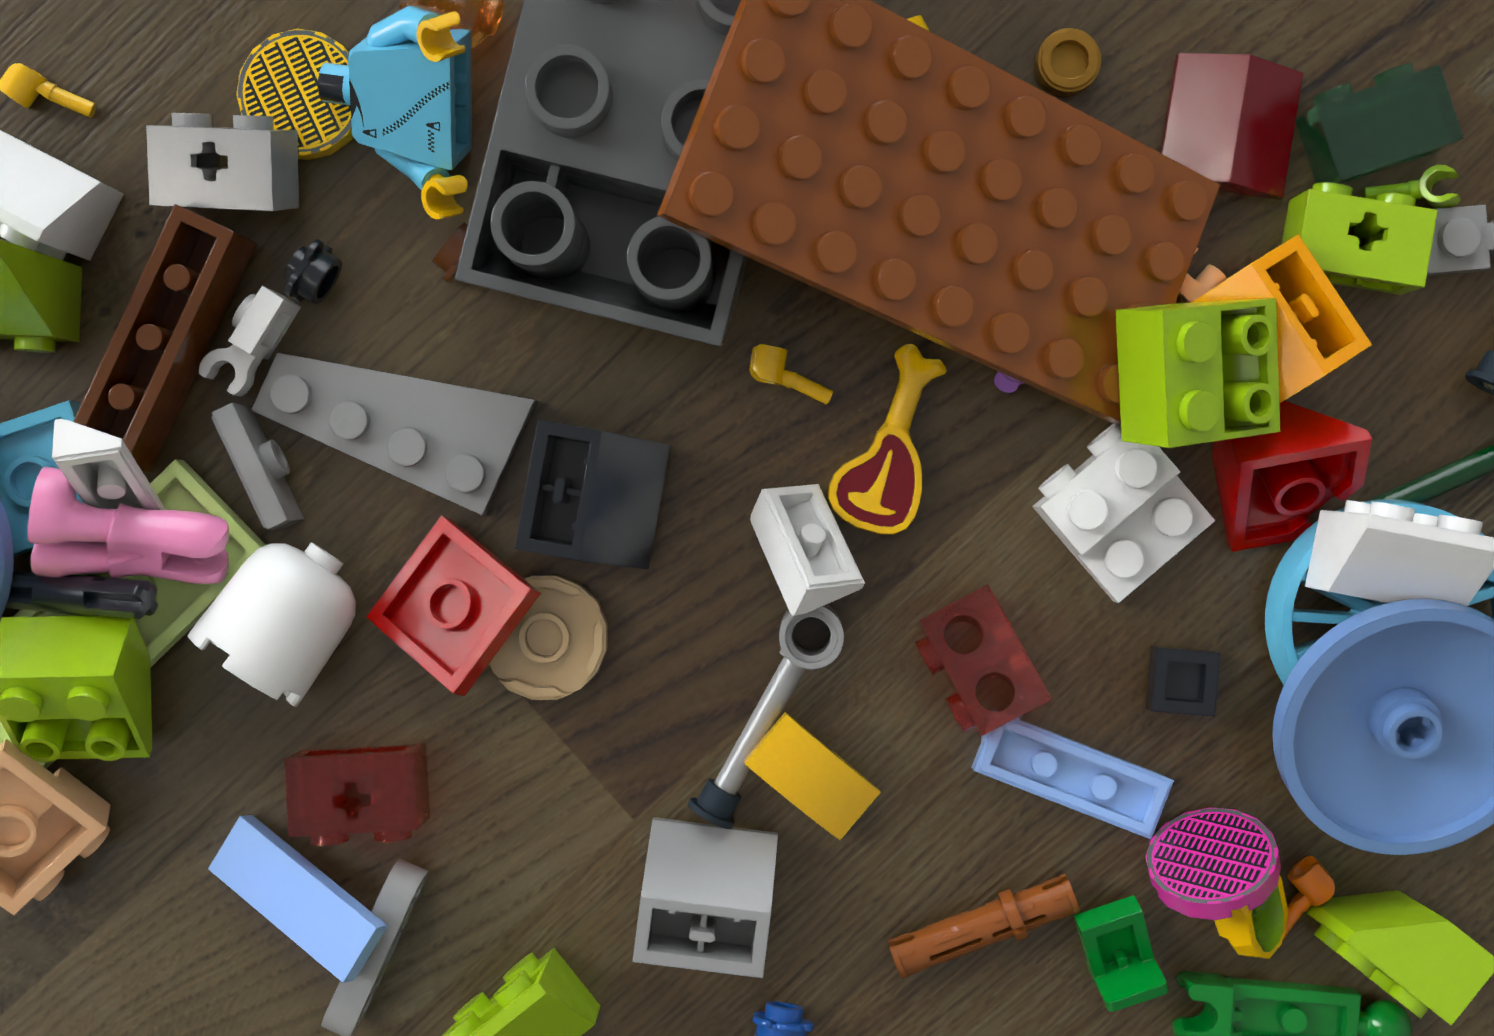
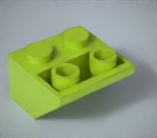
[1116,298,1280,448]
[0,616,152,762]
[1306,890,1494,1026]
[442,948,601,1036]

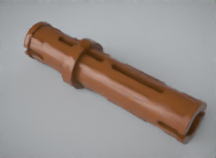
[887,873,1081,979]

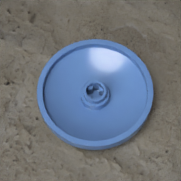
[1272,599,1494,855]

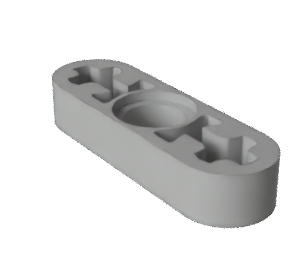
[321,858,429,1036]

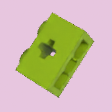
[1281,182,1438,295]

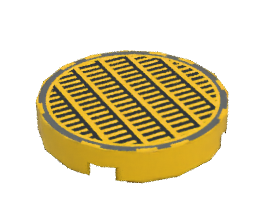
[236,29,353,160]

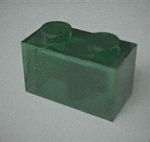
[1296,63,1464,184]

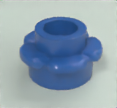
[752,1001,814,1036]

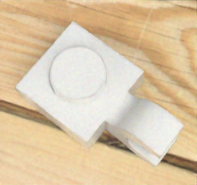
[199,286,301,397]

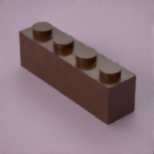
[73,204,257,472]

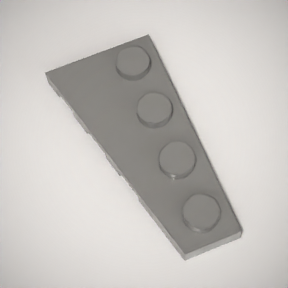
[251,353,538,515]

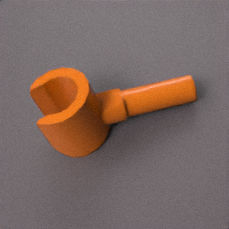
[1283,855,1335,940]

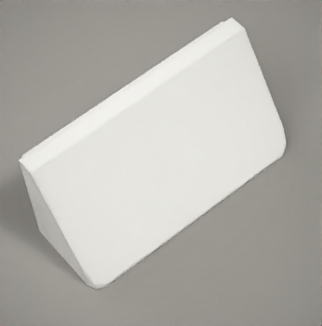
[52,419,166,510]
[750,484,865,616]

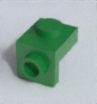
[1074,895,1168,1012]

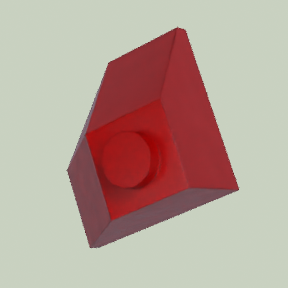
[1212,400,1372,552]

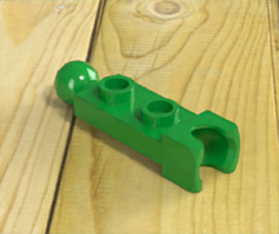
[1172,971,1413,1036]

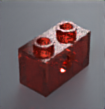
[284,743,430,846]

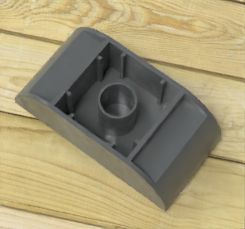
[455,0,749,347]

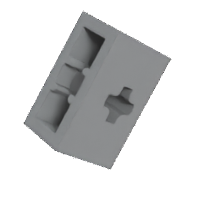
[146,113,299,211]

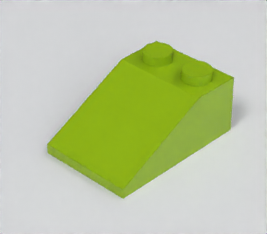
[0,239,82,353]

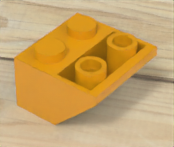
[1191,234,1372,403]

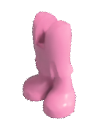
[28,466,229,584]

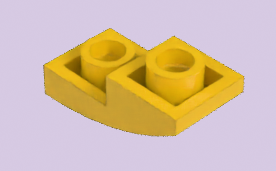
[744,712,881,840]

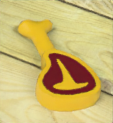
[828,344,947,535]

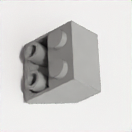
[632,817,778,978]

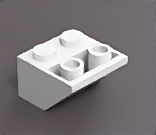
[0,130,124,261]
[1305,500,1494,606]

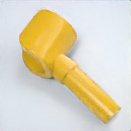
[0,63,97,118]
[749,344,833,405]

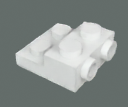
[1032,424,1215,603]

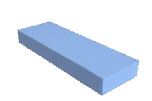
[971,710,1174,839]
[208,815,388,983]

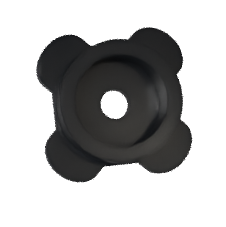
[284,239,342,304]

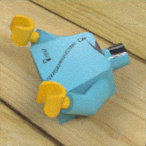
[318,6,472,220]

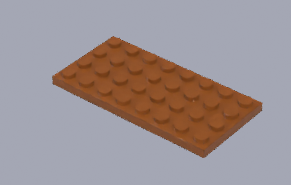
[657,0,1220,425]

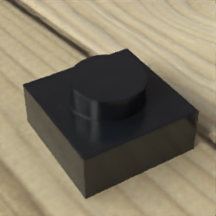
[1145,646,1221,717]

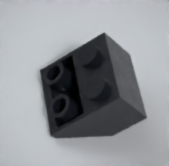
[515,419,671,570]

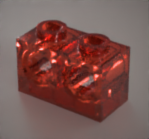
[914,584,1052,740]

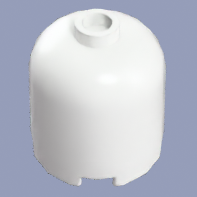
[187,542,356,707]

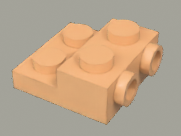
[0,739,111,915]

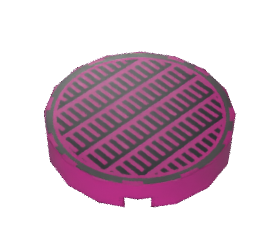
[1145,807,1281,920]

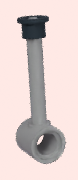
[688,604,844,829]

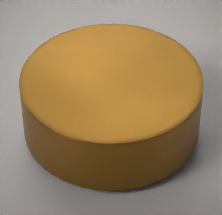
[1034,28,1101,97]

